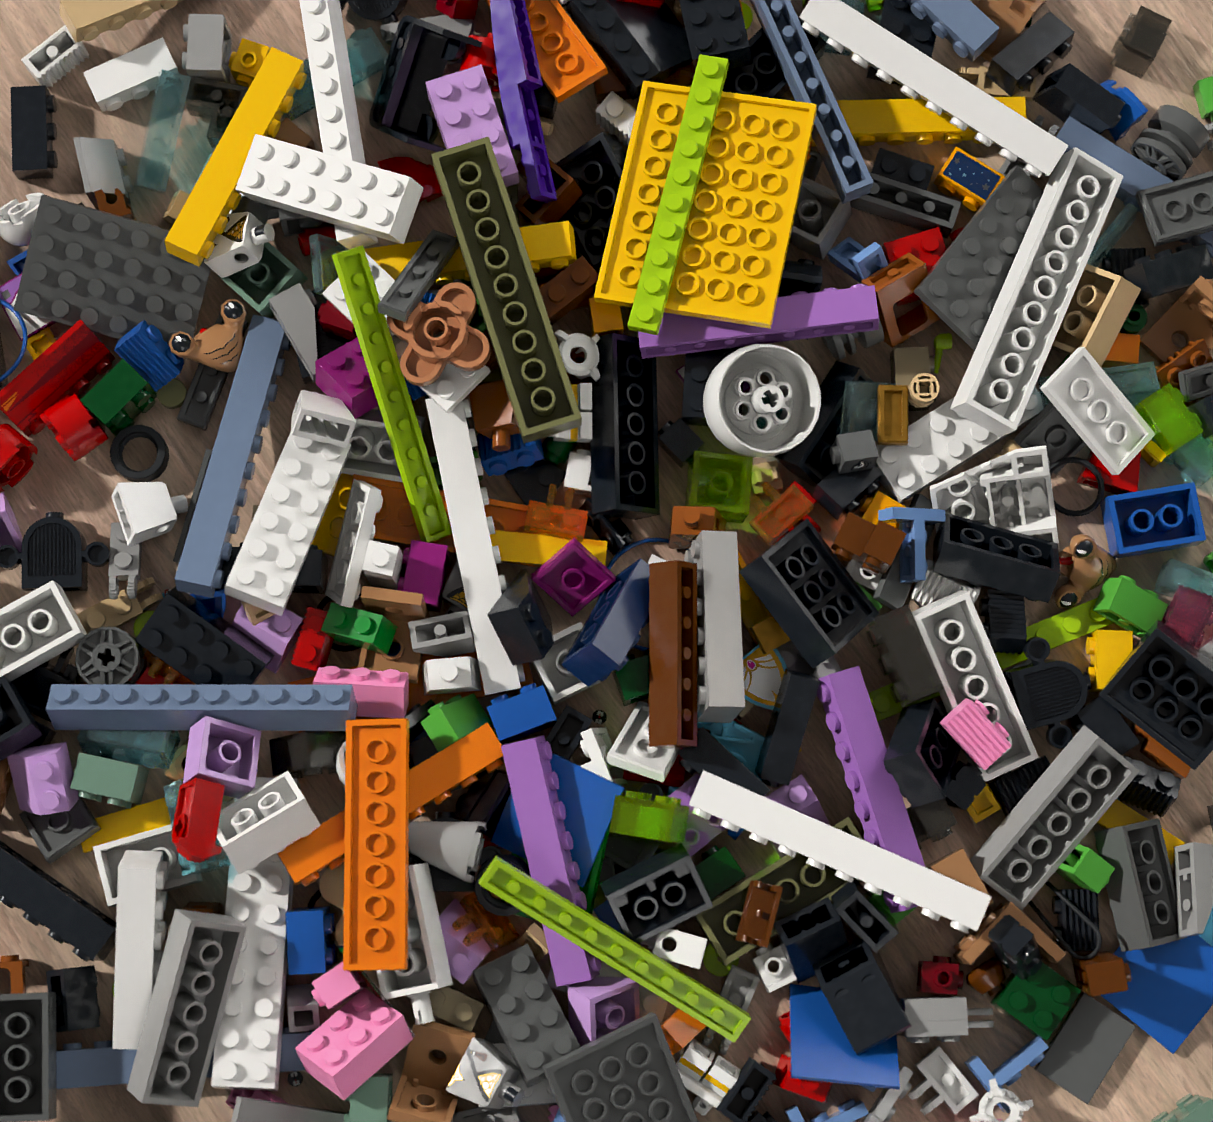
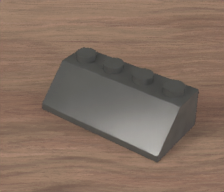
[1094,818,1187,952]

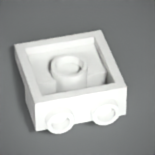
[580,727,628,786]

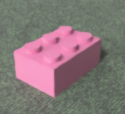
[295,988,413,1100]

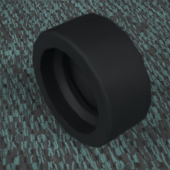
[110,425,169,482]
[475,854,531,916]

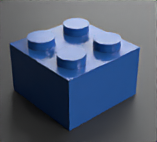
[487,683,557,745]
[286,906,337,975]

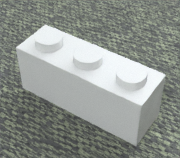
[83,37,181,112]

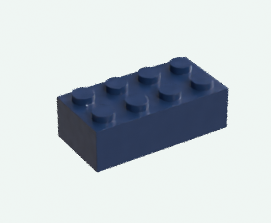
[561,558,649,687]

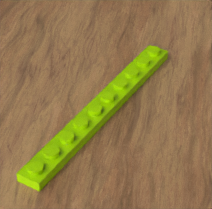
[627,54,729,335]
[332,245,452,543]
[868,597,1113,722]
[479,855,752,1043]

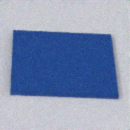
[491,753,625,887]
[1101,935,1213,1054]
[789,984,900,1090]

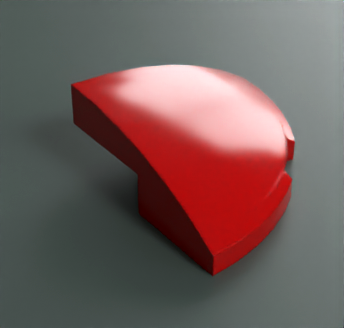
[377,157,443,203]

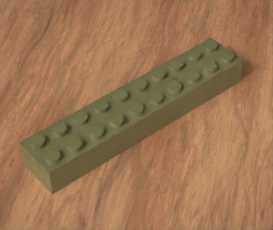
[431,136,582,444]

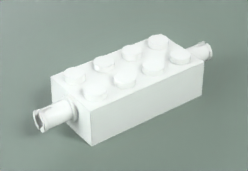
[376,863,453,1025]

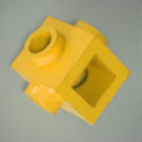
[228,38,270,88]

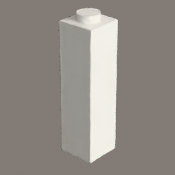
[362,540,405,590]

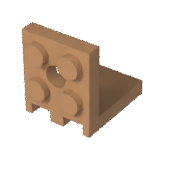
[972,0,1047,62]
[1140,276,1213,364]
[358,586,430,684]
[952,902,1066,965]
[387,1021,476,1122]

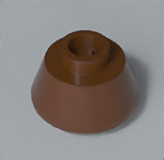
[966,957,1006,996]

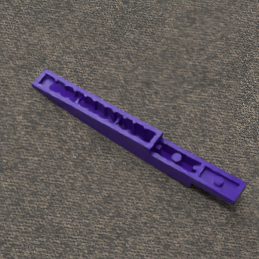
[490,0,557,203]

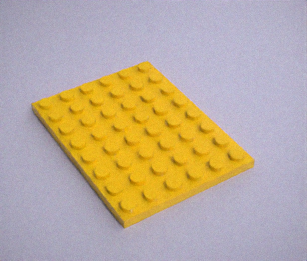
[594,81,817,329]

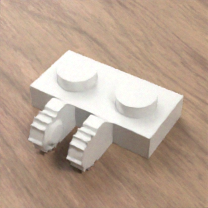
[908,1046,979,1115]

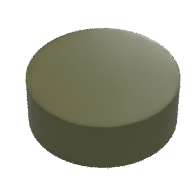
[156,378,187,409]

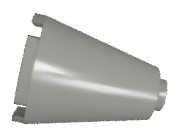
[408,821,487,883]

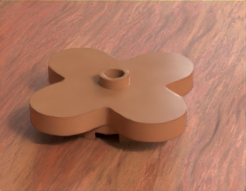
[387,282,491,386]

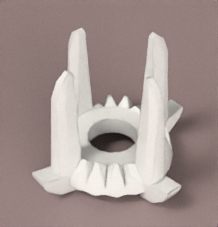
[554,330,601,382]
[969,1078,1034,1122]

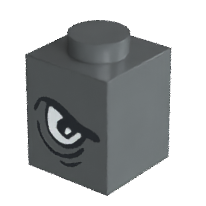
[829,430,879,474]

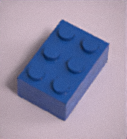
[1100,482,1206,559]

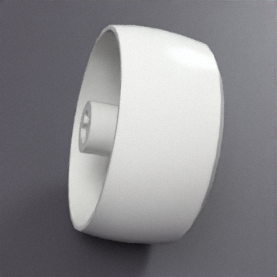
[703,344,821,457]

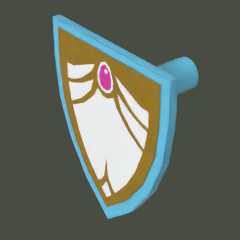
[743,645,787,710]

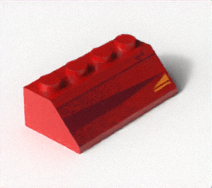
[0,319,115,437]

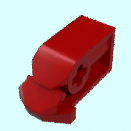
[172,778,225,863]

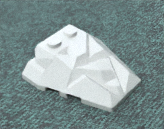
[930,445,1060,552]

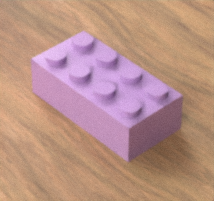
[425,64,519,187]

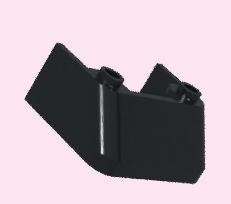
[369,15,482,152]

